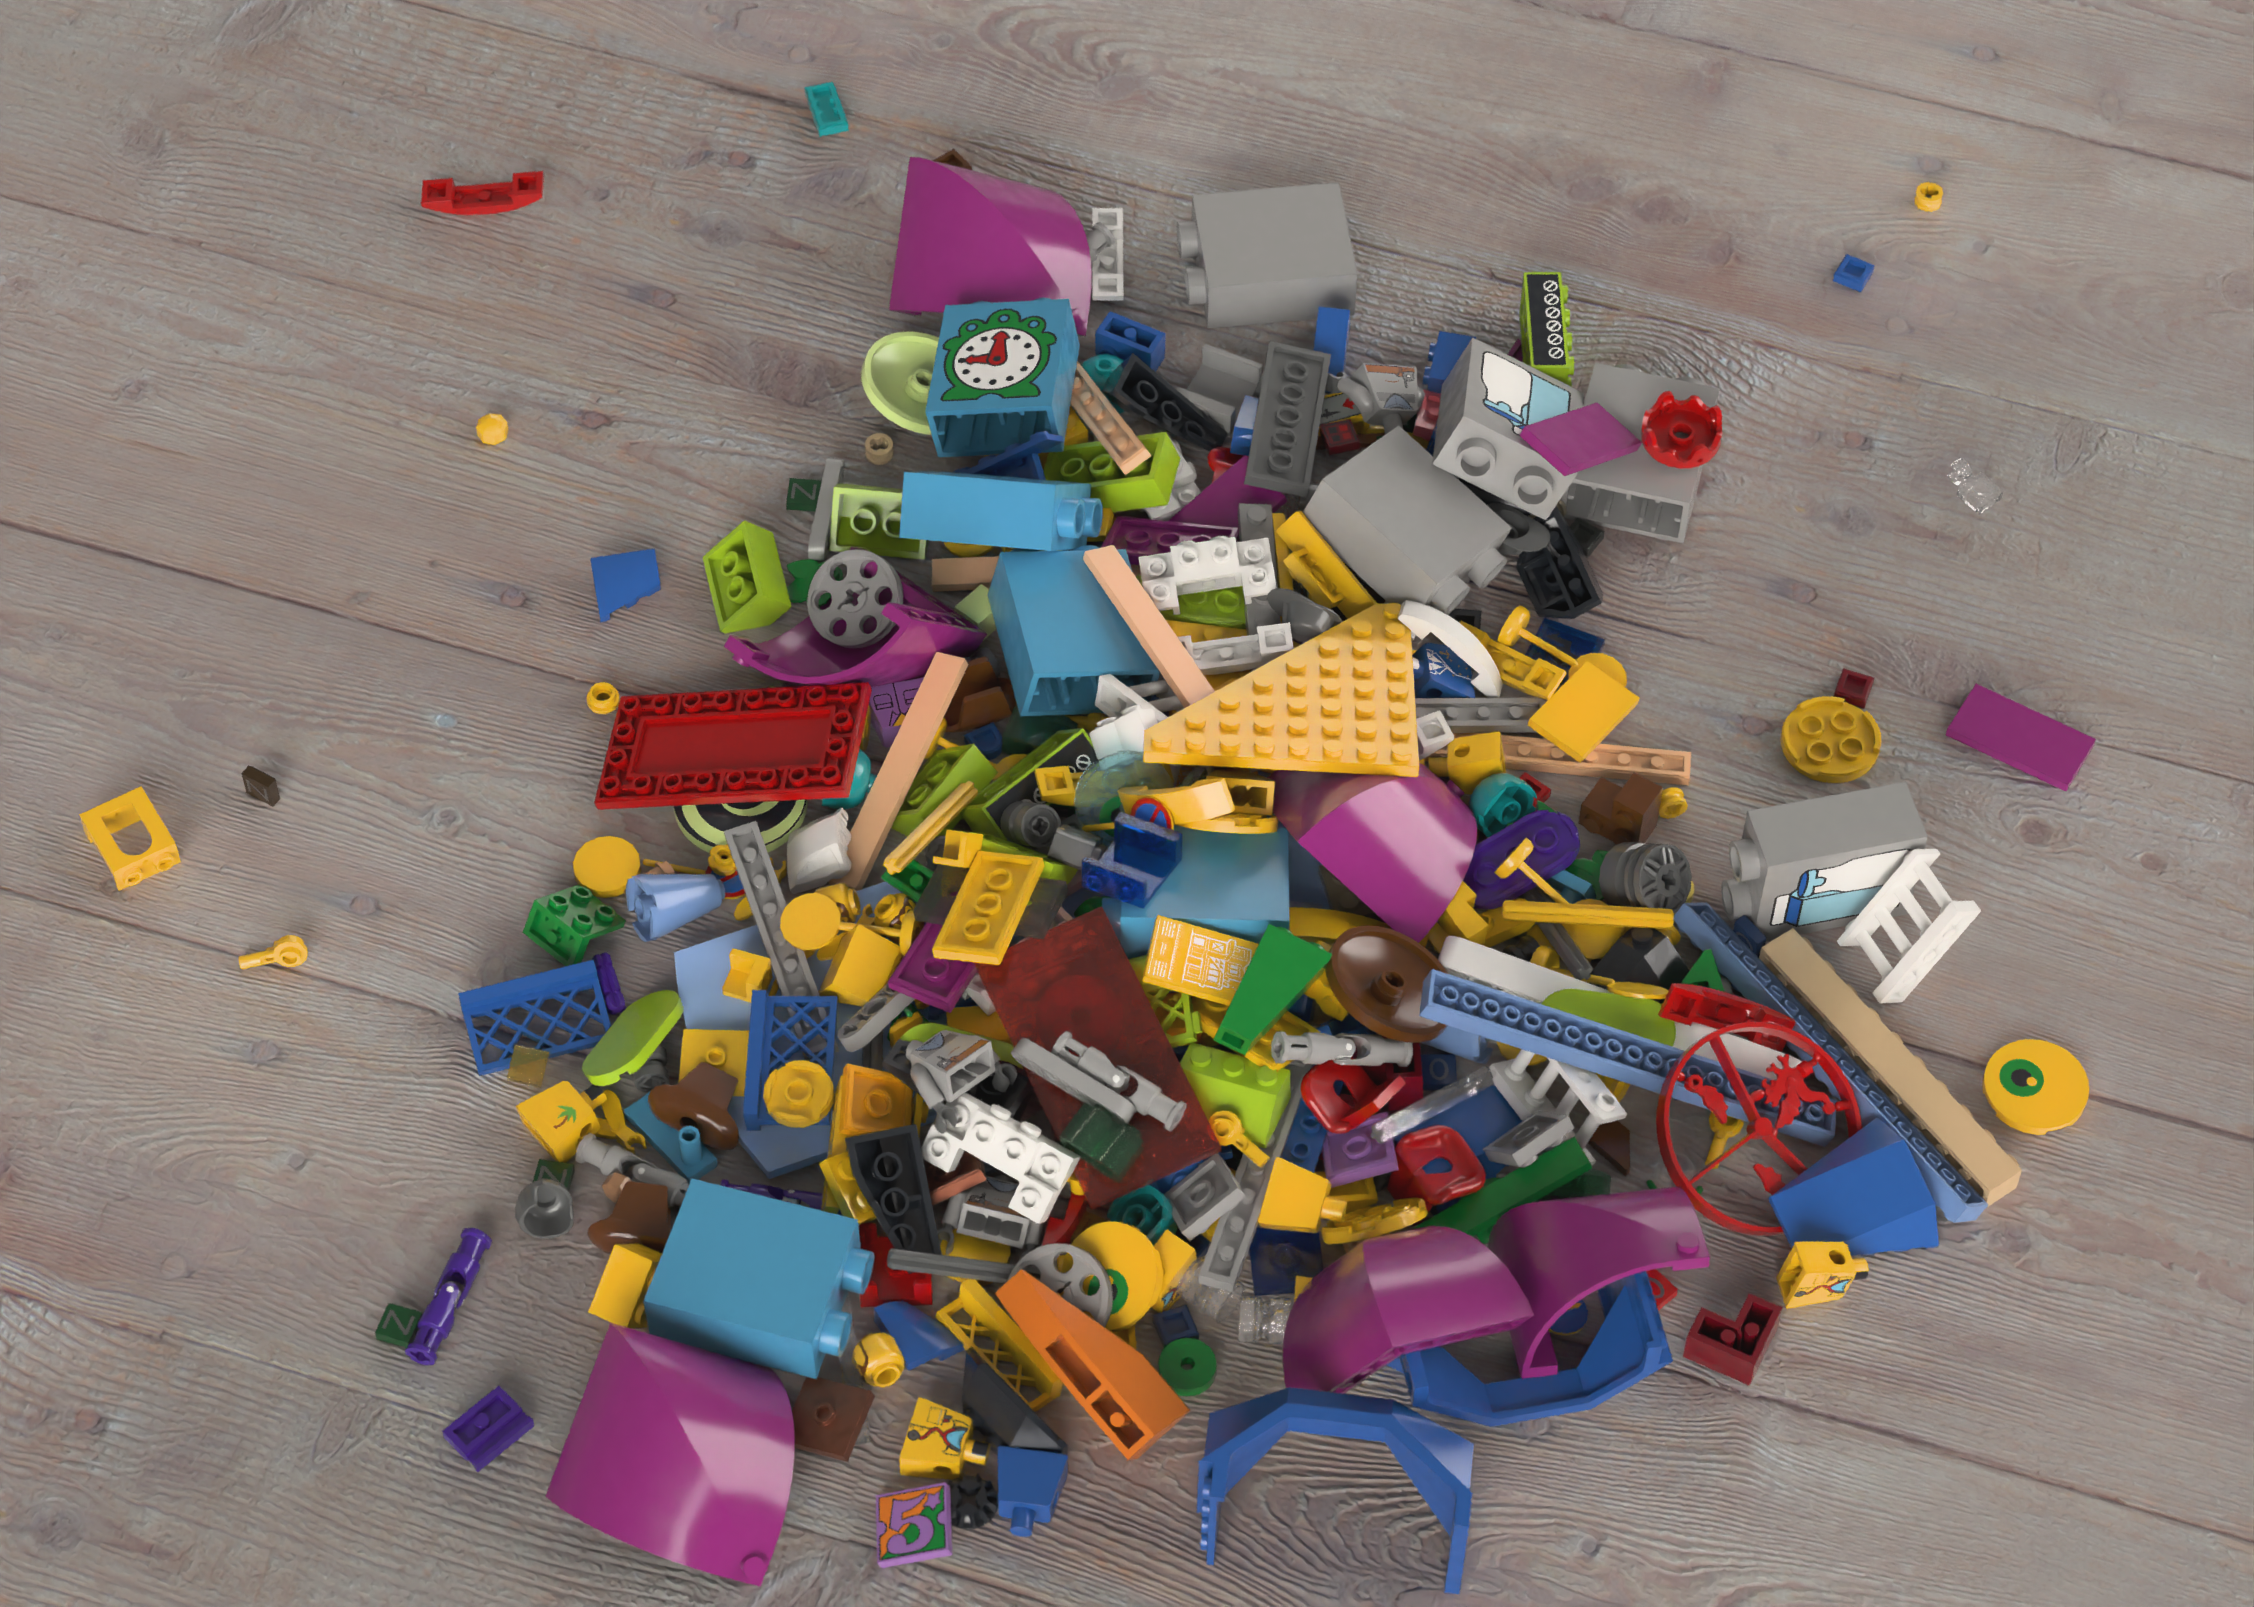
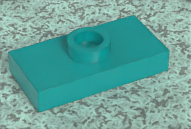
[804,82,849,137]

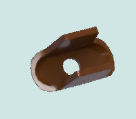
[944,656,1019,733]
[648,1062,739,1150]
[587,1181,672,1253]

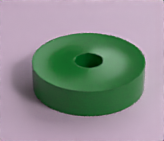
[1158,1338,1217,1396]

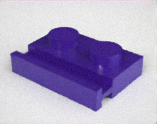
[442,1385,534,1472]

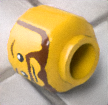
[814,883,861,923]
[874,893,925,944]
[853,1333,905,1387]

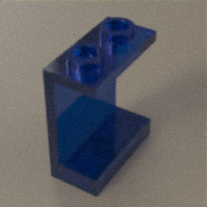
[1082,812,1182,909]

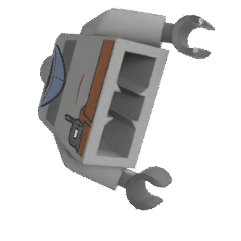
[1326,363,1425,435]
[906,1030,1017,1133]
[937,1175,1043,1267]

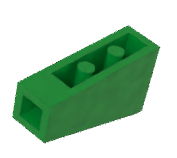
[1213,924,1332,1055]

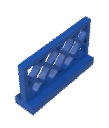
[458,959,611,1076]
[743,990,838,1131]

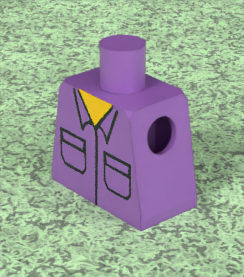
[869,677,924,748]

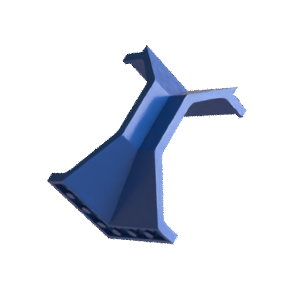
[1387,1271,1673,1427]
[1197,1387,1474,1594]

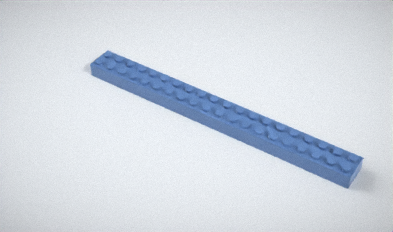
[1674,902,1989,1223]
[1419,969,1837,1147]

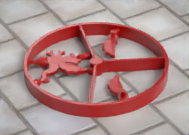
[1656,1022,1862,1236]

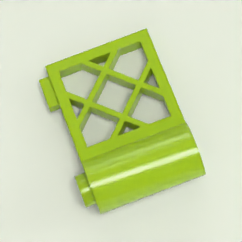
[1114,954,1203,1059]

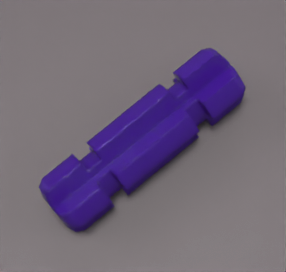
[592,952,626,1015]

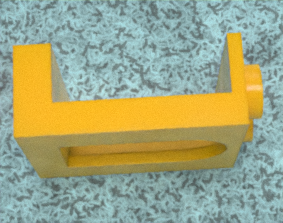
[79,786,181,891]

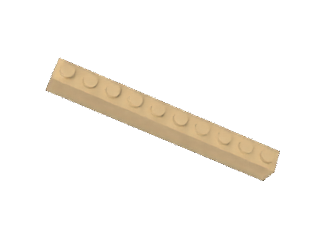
[1759,928,2022,1208]

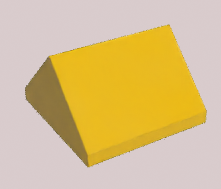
[818,924,902,1007]

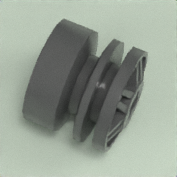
[1599,842,1692,913]

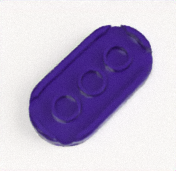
[1463,810,1580,909]

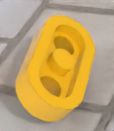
[1479,898,1535,947]

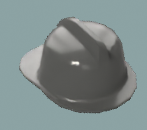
[1487,503,1550,555]
[1267,588,1342,644]

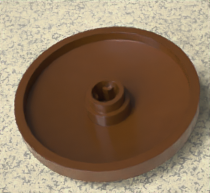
[1325,925,1448,1043]

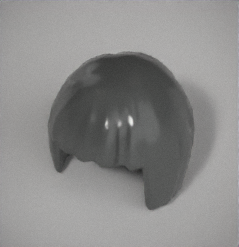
[515,1178,574,1239]

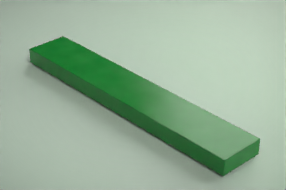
[1410,1137,1593,1237]

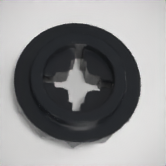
[947,1473,998,1529]

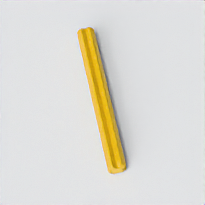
[883,781,978,875]
[1502,900,1674,929]

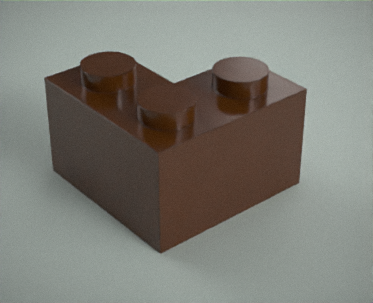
[1578,772,1663,845]

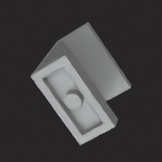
[1177,344,1262,437]

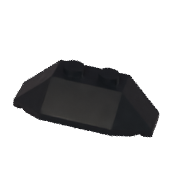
[1516,506,1604,619]
[962,1347,1068,1456]

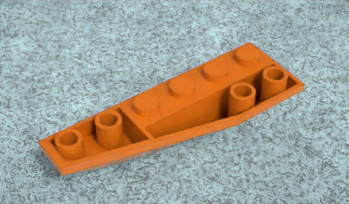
[995,1269,1191,1460]

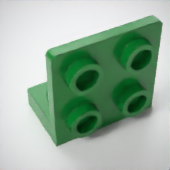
[522,885,626,966]

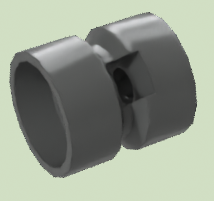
[1001,801,1061,848]

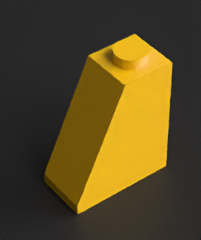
[1206,769,1275,816]

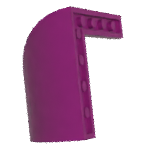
[889,157,1092,336]
[724,546,987,687]
[1266,763,1477,943]
[1487,1187,1710,1379]
[1282,1226,1534,1394]
[545,1323,794,1587]

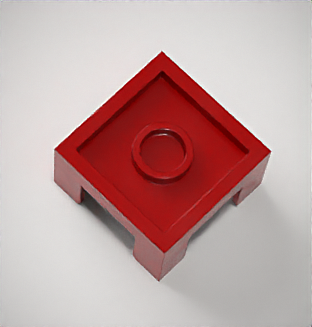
[858,1223,933,1308]

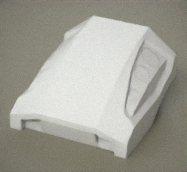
[787,808,852,894]

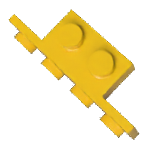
[1275,511,1376,619]

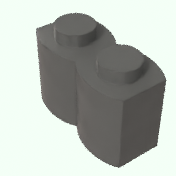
[1047,824,1107,872]

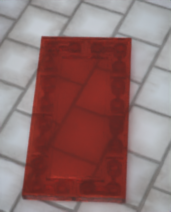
[974,906,1221,1210]

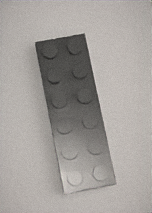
[1244,341,1331,498]

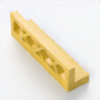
[936,1279,1063,1412]

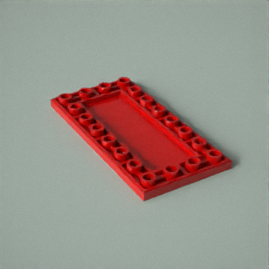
[594,682,872,810]

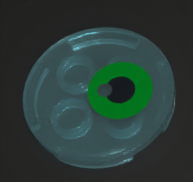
[1074,751,1175,852]

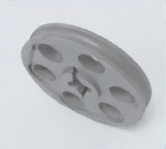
[807,549,903,648]
[1005,1243,1113,1328]

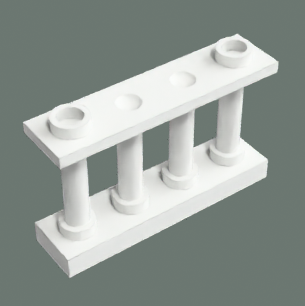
[1095,673,1184,766]
[1837,849,1981,1003]
[1486,1049,1627,1166]

